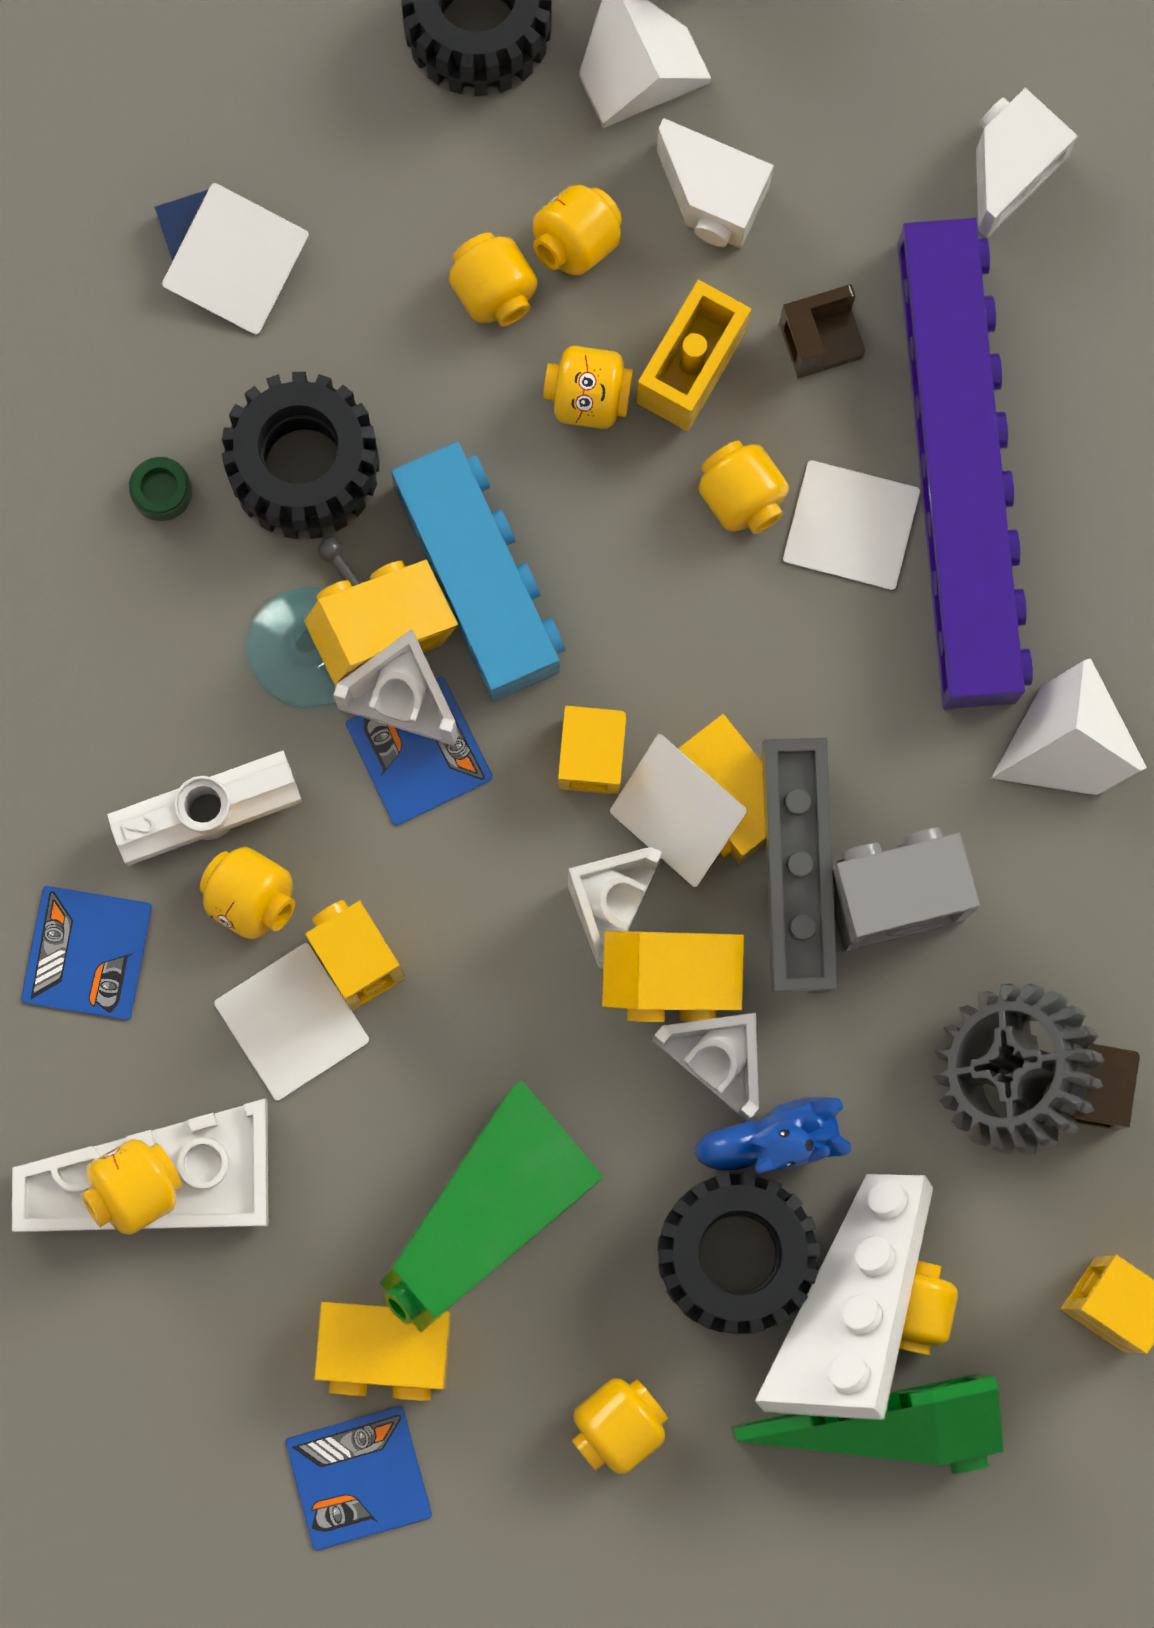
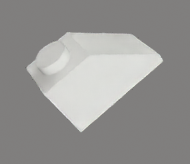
[976,88,1078,238]
[656,118,774,249]

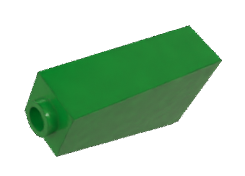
[380,1080,603,1332]

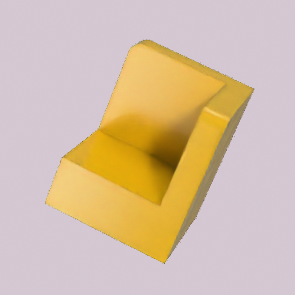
[558,705,626,795]

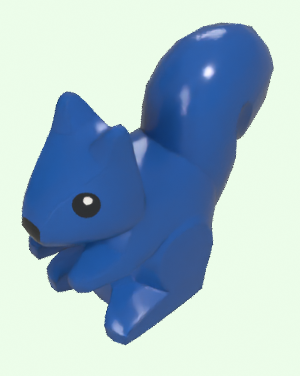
[695,1097,851,1173]

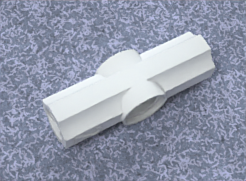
[107,750,303,866]

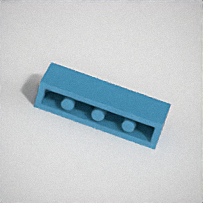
[391,441,566,702]

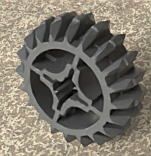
[933,984,1105,1155]

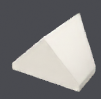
[579,0,711,128]
[333,629,458,746]
[991,658,1147,795]
[567,847,662,969]
[652,1013,759,1121]

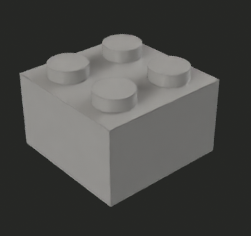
[833,827,980,952]

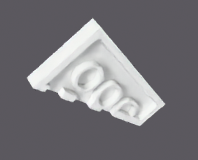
[12,1098,269,1232]
[755,1174,933,1420]

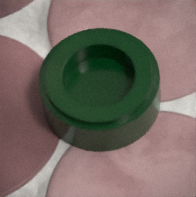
[129,457,192,521]

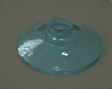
[247,587,336,708]

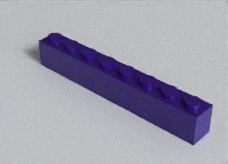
[897,218,1033,709]

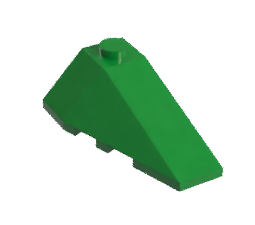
[731,1374,1003,1474]

